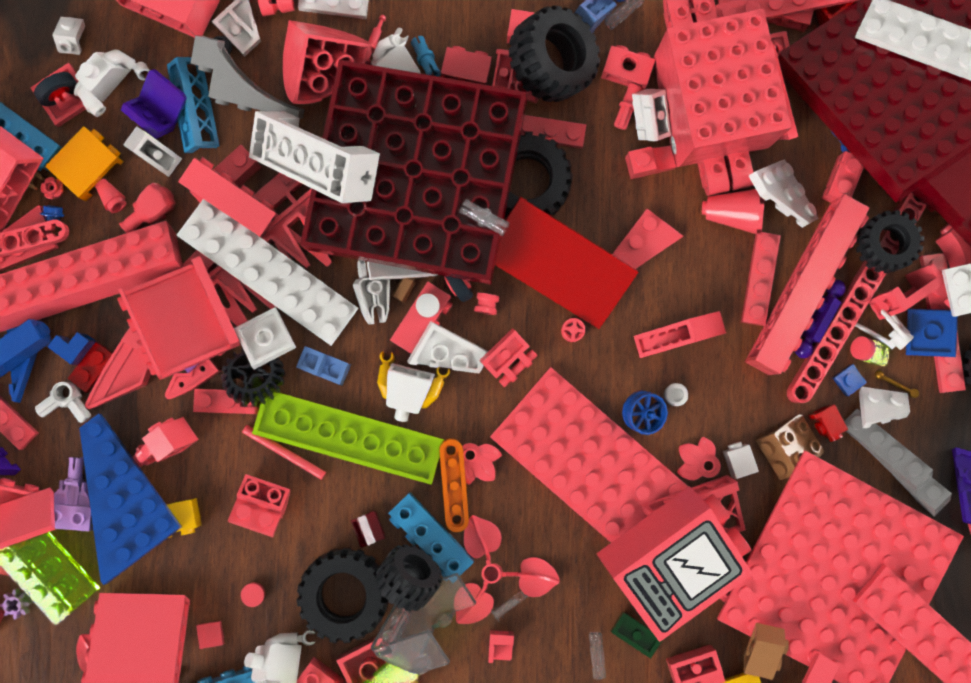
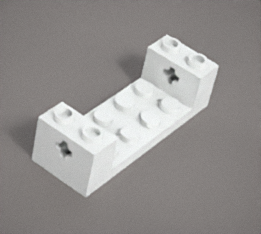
[249,111,380,203]

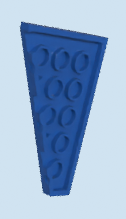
[79,414,182,585]

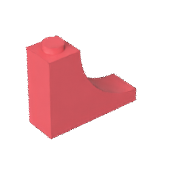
[935,224,971,308]
[634,311,726,358]

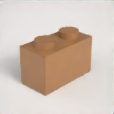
[744,623,789,680]

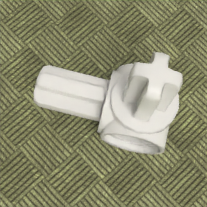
[35,382,91,423]

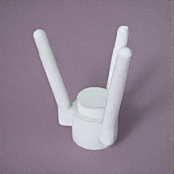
[855,309,914,350]

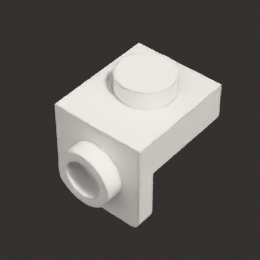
[53,17,85,55]

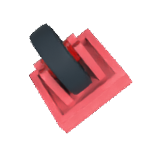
[30,62,86,127]

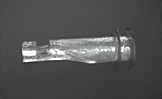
[491,591,528,622]

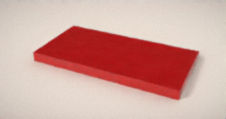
[495,196,639,329]

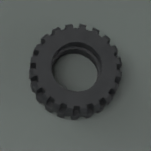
[509,6,600,102]
[504,132,573,219]
[296,548,389,643]

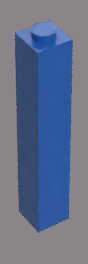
[0,319,52,377]

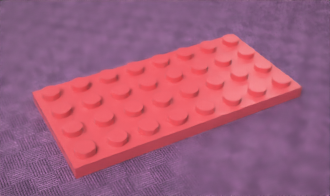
[490,367,688,542]

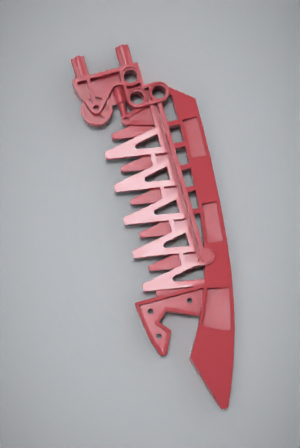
[85,173,333,409]

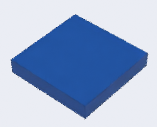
[906,309,958,357]

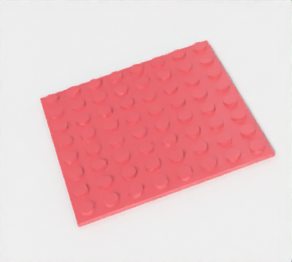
[717,450,964,683]

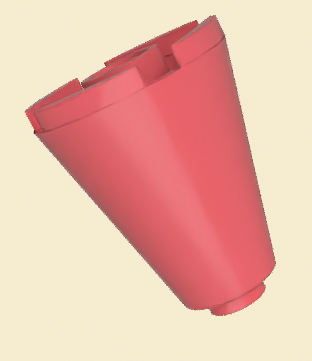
[702,189,765,235]

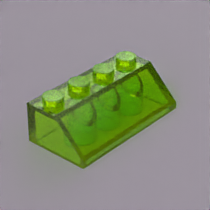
[0,532,100,626]

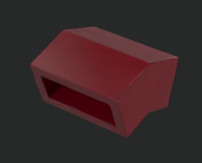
[350,510,386,548]

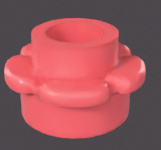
[40,177,64,199]

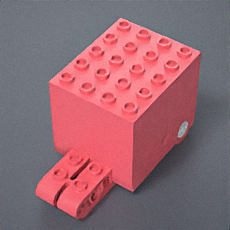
[653,0,791,196]

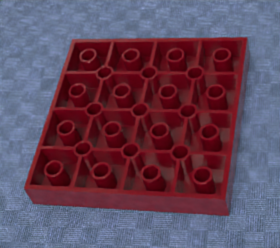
[778,0,971,203]
[300,60,527,285]

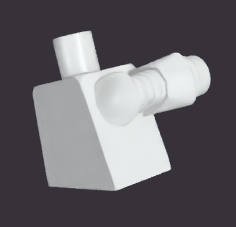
[371,28,421,74]
[74,50,150,117]
[244,630,315,683]

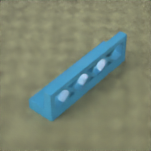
[167,57,220,153]

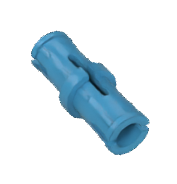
[411,36,441,77]

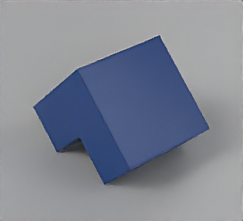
[48,332,97,365]

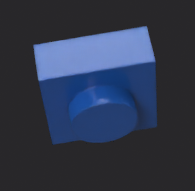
[832,364,867,396]

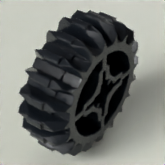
[221,347,286,407]

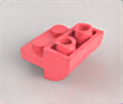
[228,474,290,537]

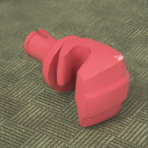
[119,182,176,233]

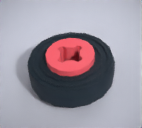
[444,276,473,302]

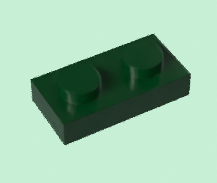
[610,611,663,659]

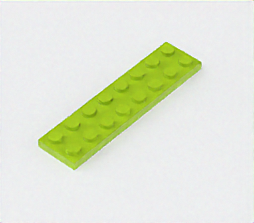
[252,392,445,485]

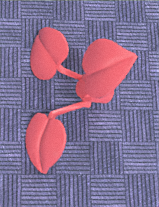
[454,515,560,624]

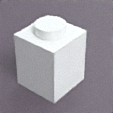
[723,441,759,479]

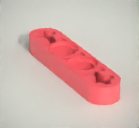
[0,220,69,258]

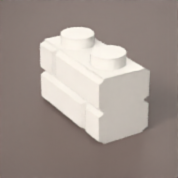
[632,89,672,141]

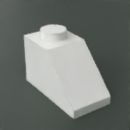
[123,126,182,177]

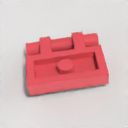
[479,328,538,388]

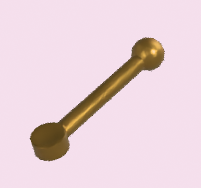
[875,370,919,398]

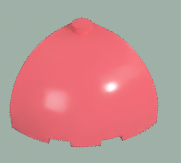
[283,20,372,104]

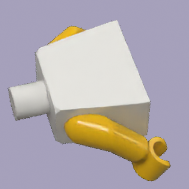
[377,351,450,422]

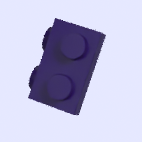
[121,69,187,139]

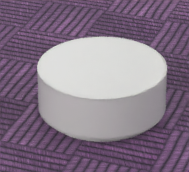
[416,294,440,318]
[664,383,688,406]

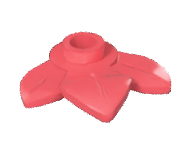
[677,437,721,481]
[462,443,502,485]

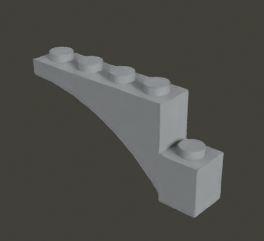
[191,35,305,119]
[844,409,952,517]

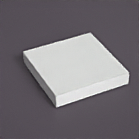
[234,307,296,369]

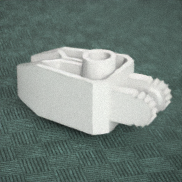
[353,260,390,324]

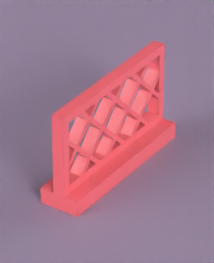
[642,475,746,532]

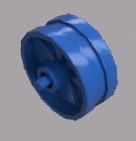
[622,390,668,435]

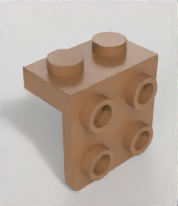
[755,414,824,480]

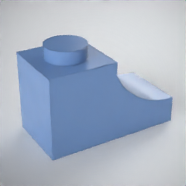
[574,0,617,33]

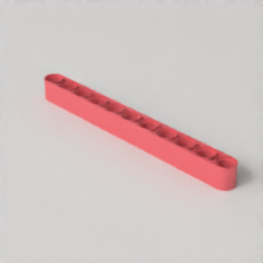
[787,193,927,403]

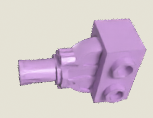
[54,457,93,531]

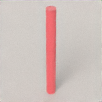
[242,425,326,480]

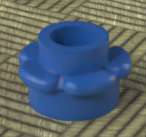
[40,205,64,221]

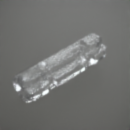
[604,0,644,30]
[589,632,606,680]

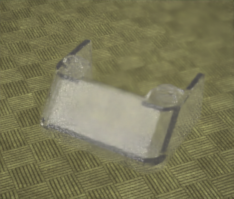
[371,573,476,675]

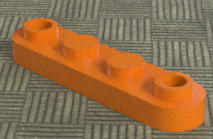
[439,438,469,532]

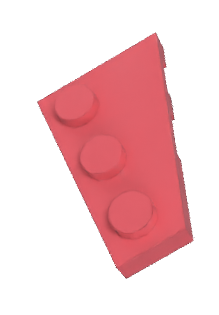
[613,209,684,269]

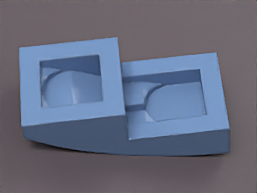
[296,346,351,386]

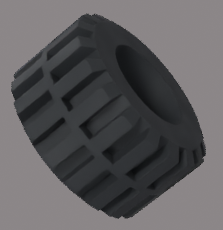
[855,210,924,273]
[375,544,442,611]

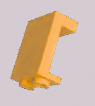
[45,126,124,202]

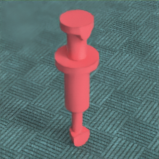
[365,15,386,65]

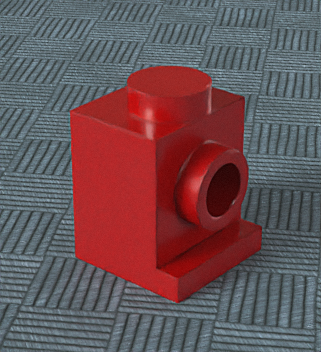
[808,404,848,442]

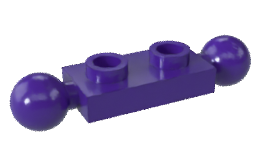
[795,279,846,359]

